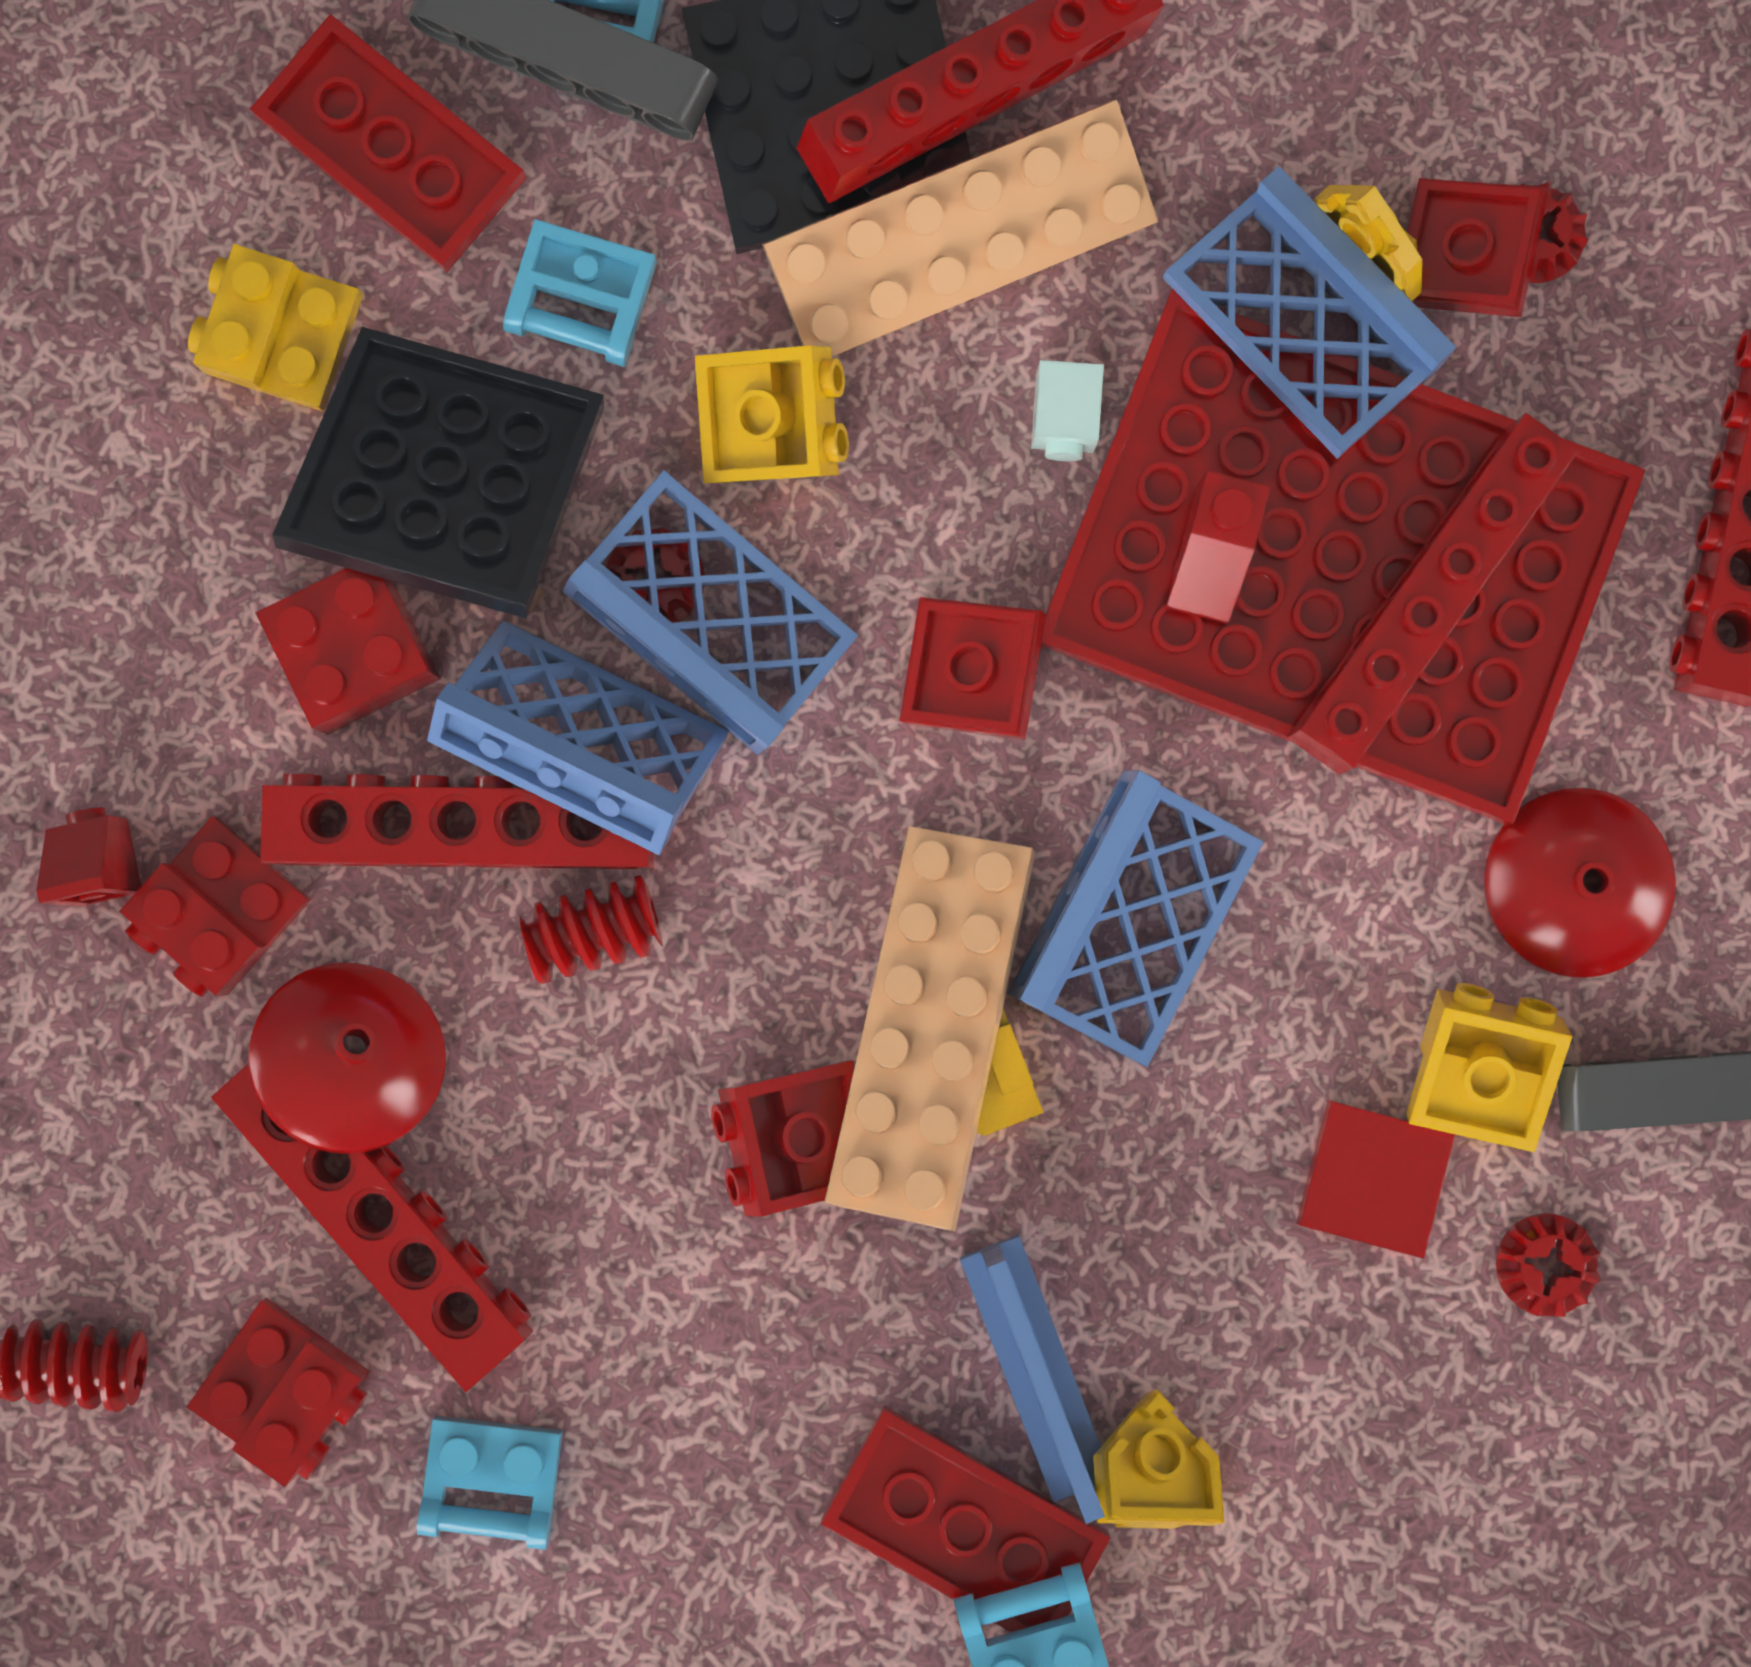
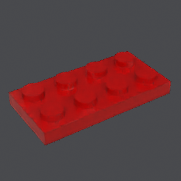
[250,14,527,273]
[821,1405,1111,1632]

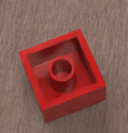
[255,568,441,735]

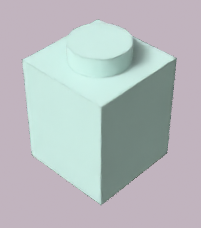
[1031,360,1104,462]

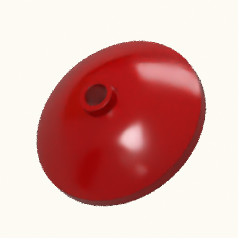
[1484,788,1676,978]
[248,963,446,1154]

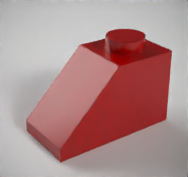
[1165,470,1270,624]
[36,807,142,907]

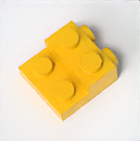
[188,243,363,412]
[695,345,849,484]
[1406,983,1573,1152]

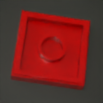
[1407,178,1548,317]
[899,597,1046,740]
[1296,1100,1456,1259]

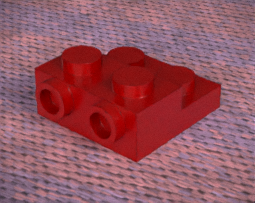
[119,816,312,997]
[711,1060,855,1217]
[186,1297,370,1487]

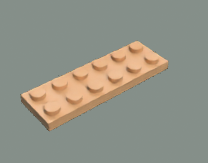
[762,100,1158,356]
[825,826,1036,1232]

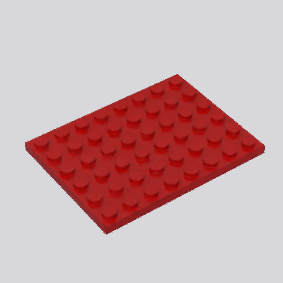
[1041,289,1646,825]

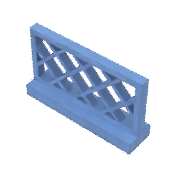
[1163,166,1456,459]
[562,470,858,755]
[427,620,729,856]
[1007,770,1263,1067]
[959,1234,1105,1524]

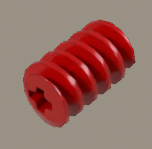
[520,875,663,984]
[0,1319,147,1413]

